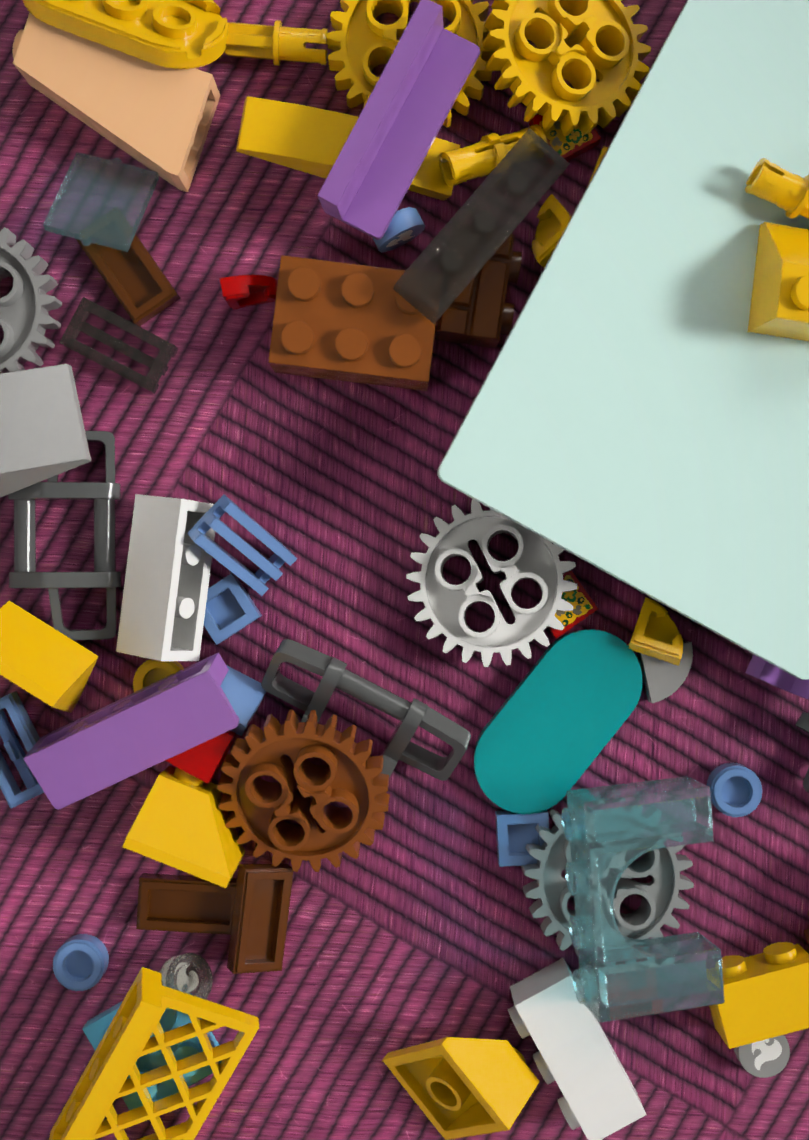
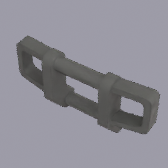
[8,431,121,640]
[261,639,471,781]

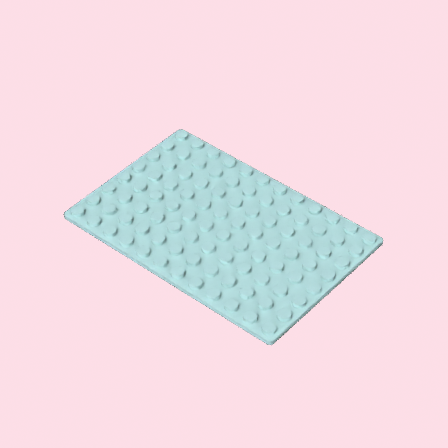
[437,0,809,680]

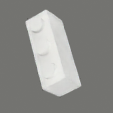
[116,494,215,661]
[508,958,647,1140]

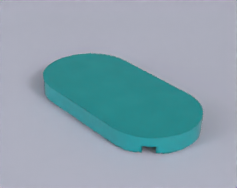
[474,629,643,814]

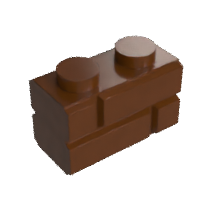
[435,225,522,348]

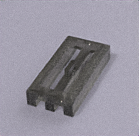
[59,297,178,394]

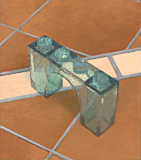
[561,776,724,1023]

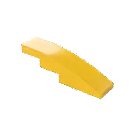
[236,96,460,201]

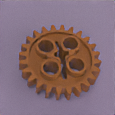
[217,710,390,872]

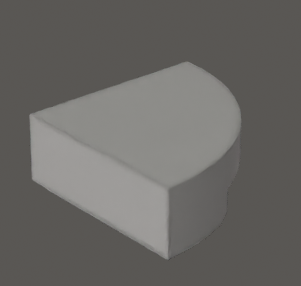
[637,641,693,703]

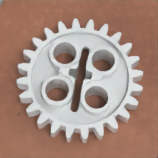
[406,499,577,667]

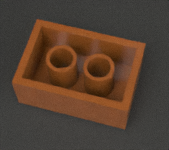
[268,255,442,391]

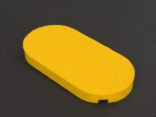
[23,0,228,69]

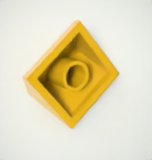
[0,601,99,713]

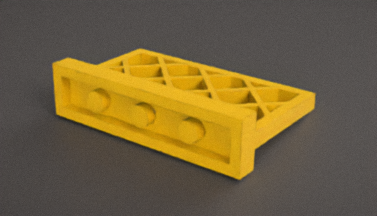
[49,967,259,1140]

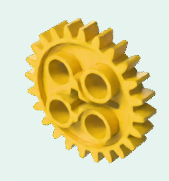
[326,0,494,128]
[482,0,651,136]

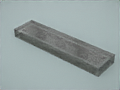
[393,128,570,325]

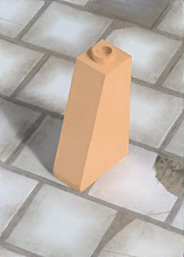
[12,13,221,192]

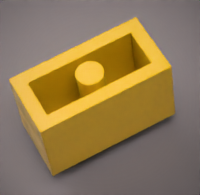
[700,942,809,1049]

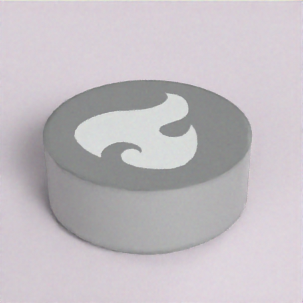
[734,1035,790,1078]

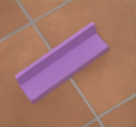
[317,0,480,240]
[23,652,239,810]

